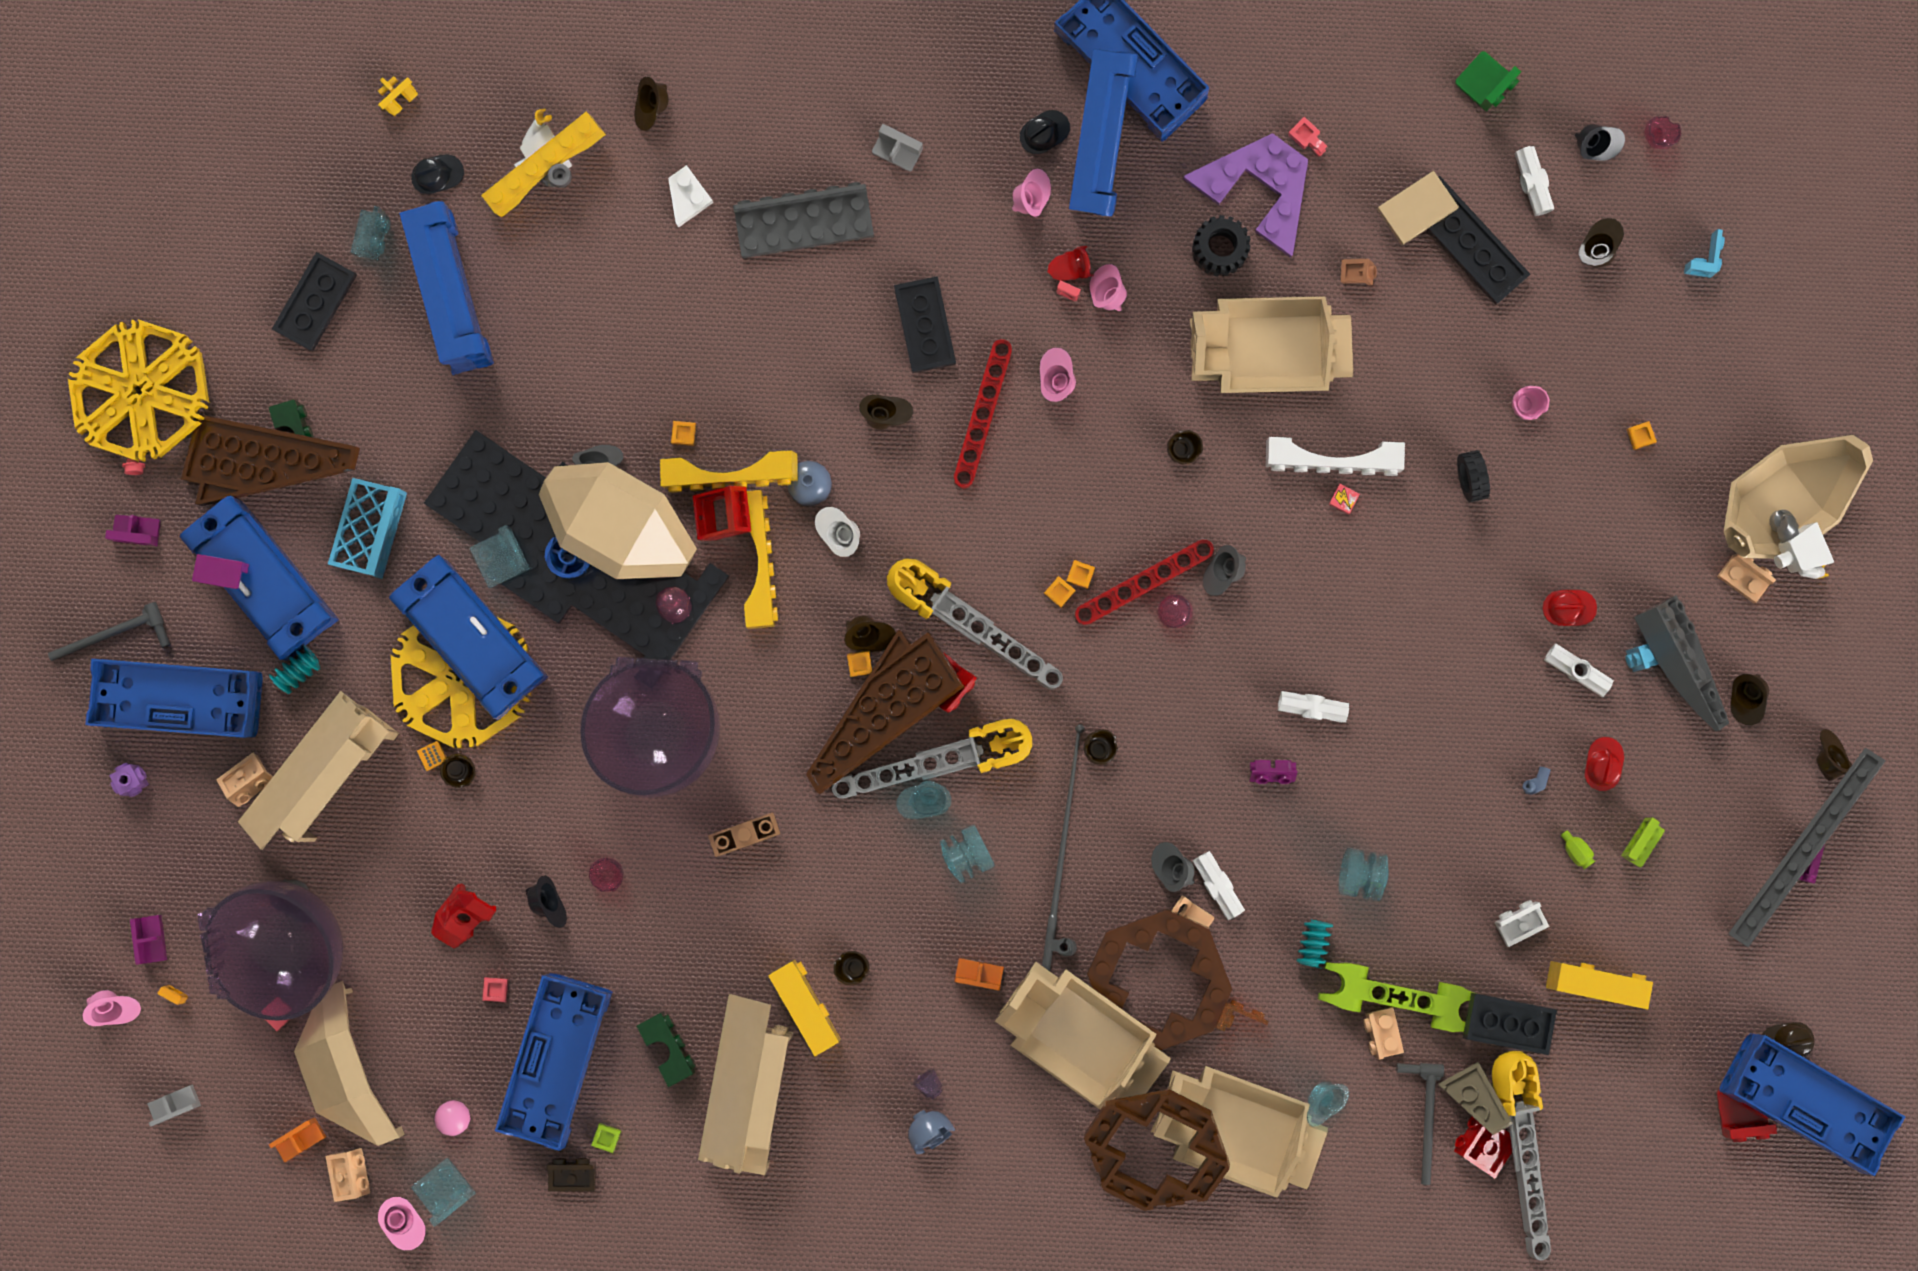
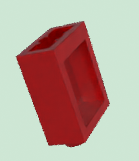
[693,486,751,541]

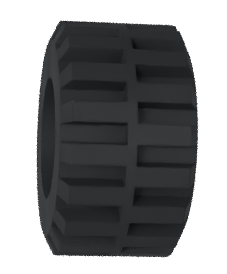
[1192,215,1251,277]

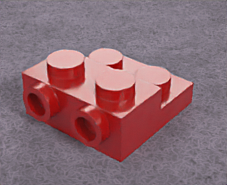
[1454,1116,1513,1179]

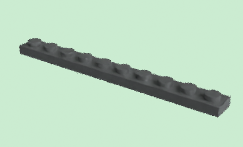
[1728,747,1886,948]

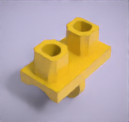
[378,76,418,117]

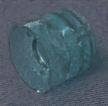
[939,824,995,884]
[1338,848,1389,902]

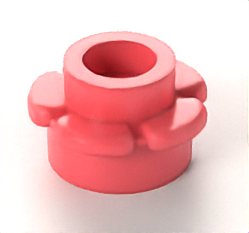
[122,459,145,475]

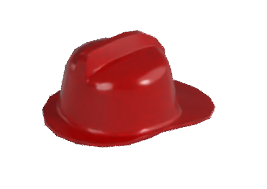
[1543,590,1597,626]
[1585,737,1624,791]

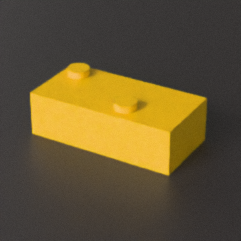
[768,960,841,1056]
[1546,961,1653,1009]

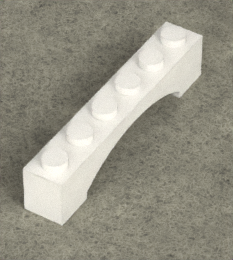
[1266,437,1405,476]

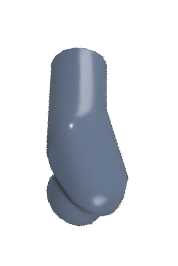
[1522,766,1551,795]

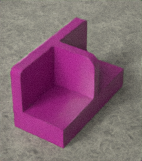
[105,515,161,546]
[192,554,249,589]
[130,915,167,965]

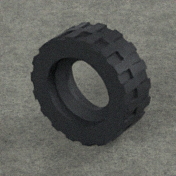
[1457,450,1490,503]

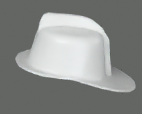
[815,507,860,557]

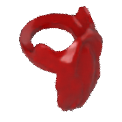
[1047,246,1094,281]

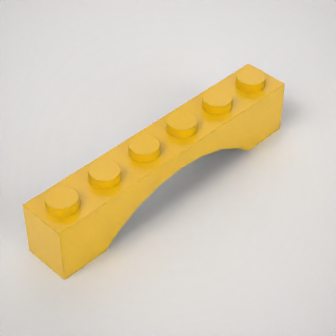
[481,111,606,217]
[660,450,798,492]
[744,490,778,629]

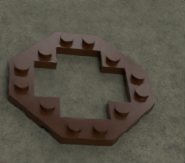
[1087,909,1232,1051]
[1084,1089,1230,1211]

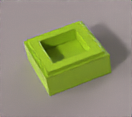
[591,1123,622,1153]

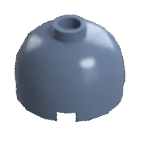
[787,461,832,507]
[908,1110,955,1155]

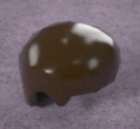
[1167,430,1203,465]
[1083,729,1118,765]
[440,754,476,789]
[834,951,870,986]

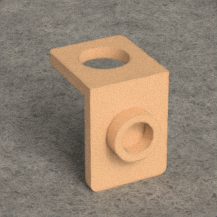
[1172,895,1214,927]

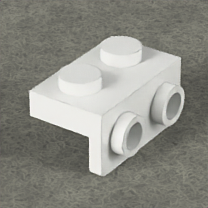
[1494,900,1550,947]

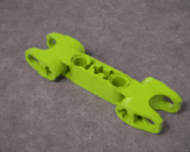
[1318,962,1477,1032]

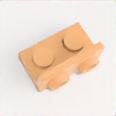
[1717,553,1776,603]
[216,752,273,807]
[1363,1007,1404,1060]
[326,1148,370,1202]

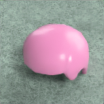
[1512,386,1550,420]
[434,1100,471,1136]

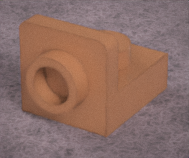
[1341,259,1377,285]

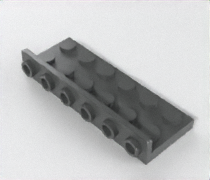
[733,182,874,258]

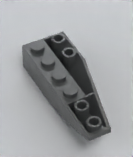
[1634,595,1729,731]

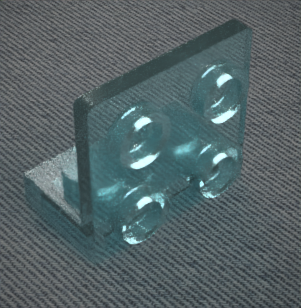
[351,206,390,260]
[470,525,530,588]
[412,1158,476,1227]

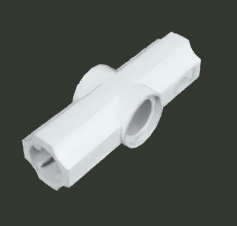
[1514,146,1554,216]
[1544,643,1614,697]
[1278,691,1349,723]
[1193,851,1245,920]

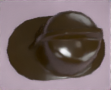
[634,76,669,131]
[1579,218,1624,269]
[859,394,913,430]
[844,615,896,652]
[1730,674,1769,725]
[1816,729,1852,781]
[1762,1022,1815,1057]

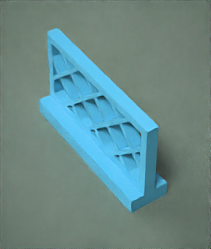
[328,478,407,579]

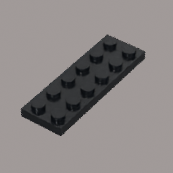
[1427,176,1530,305]

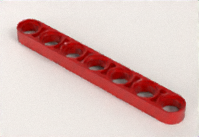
[954,339,1012,489]
[1075,539,1214,625]

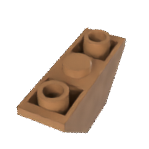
[708,813,781,857]

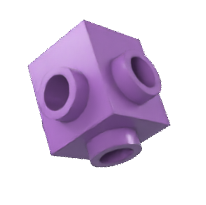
[109,763,149,797]

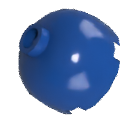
[545,537,590,579]

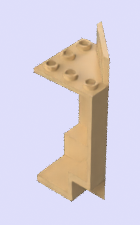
[1190,297,1353,393]
[238,691,399,850]
[995,962,1171,1109]
[698,994,793,1175]
[1151,1066,1328,1198]

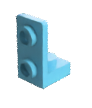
[1684,229,1725,278]
[1625,644,1659,672]

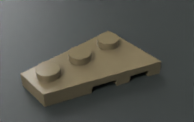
[1438,1062,1513,1135]

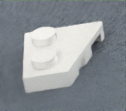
[668,165,713,227]

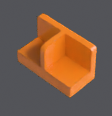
[955,958,1004,991]
[269,1117,326,1162]

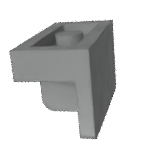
[872,124,923,172]
[147,1085,201,1127]

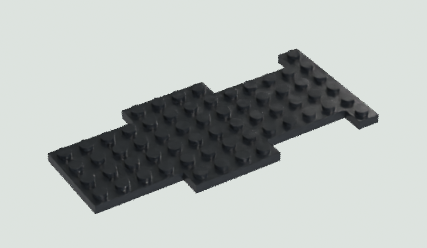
[424,430,729,687]

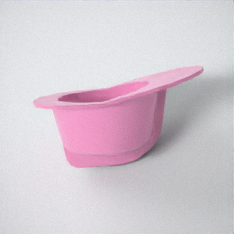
[1012,168,1051,217]
[1090,264,1127,311]
[1040,348,1076,402]
[82,990,141,1026]
[378,1197,425,1250]

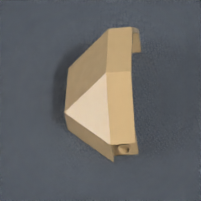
[1724,435,1873,559]
[539,462,697,579]
[294,981,405,1146]

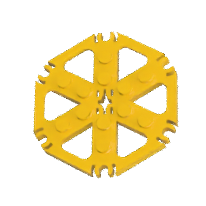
[68,320,209,462]
[390,617,531,748]

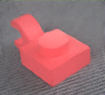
[1288,117,1327,157]

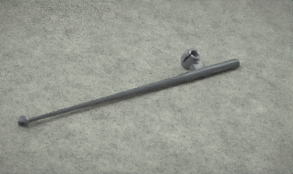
[1042,724,1085,971]

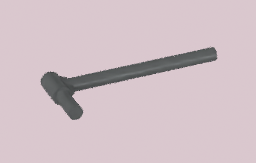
[48,602,171,661]
[1396,1063,1444,1185]

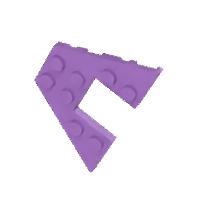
[1183,133,1308,258]

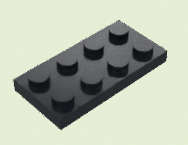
[272,252,357,352]
[894,276,956,374]
[1463,993,1557,1055]

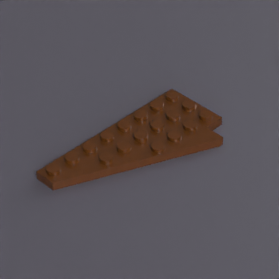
[181,415,360,506]
[806,630,965,794]

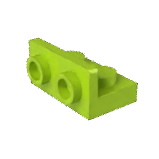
[1621,817,1665,868]

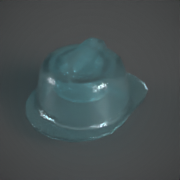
[897,781,951,819]
[1307,1082,1349,1127]

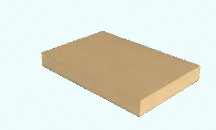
[1377,171,1459,245]

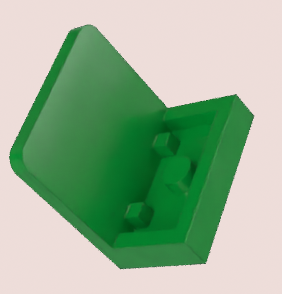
[1455,51,1522,112]

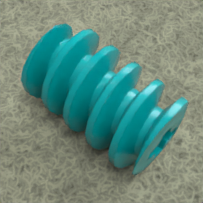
[269,645,321,694]
[1296,919,1333,969]

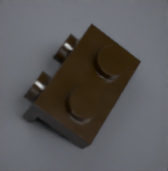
[546,1158,596,1192]

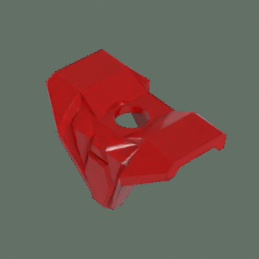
[431,883,496,949]

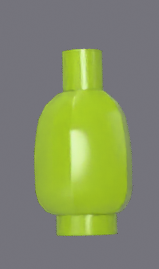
[1561,830,1595,870]

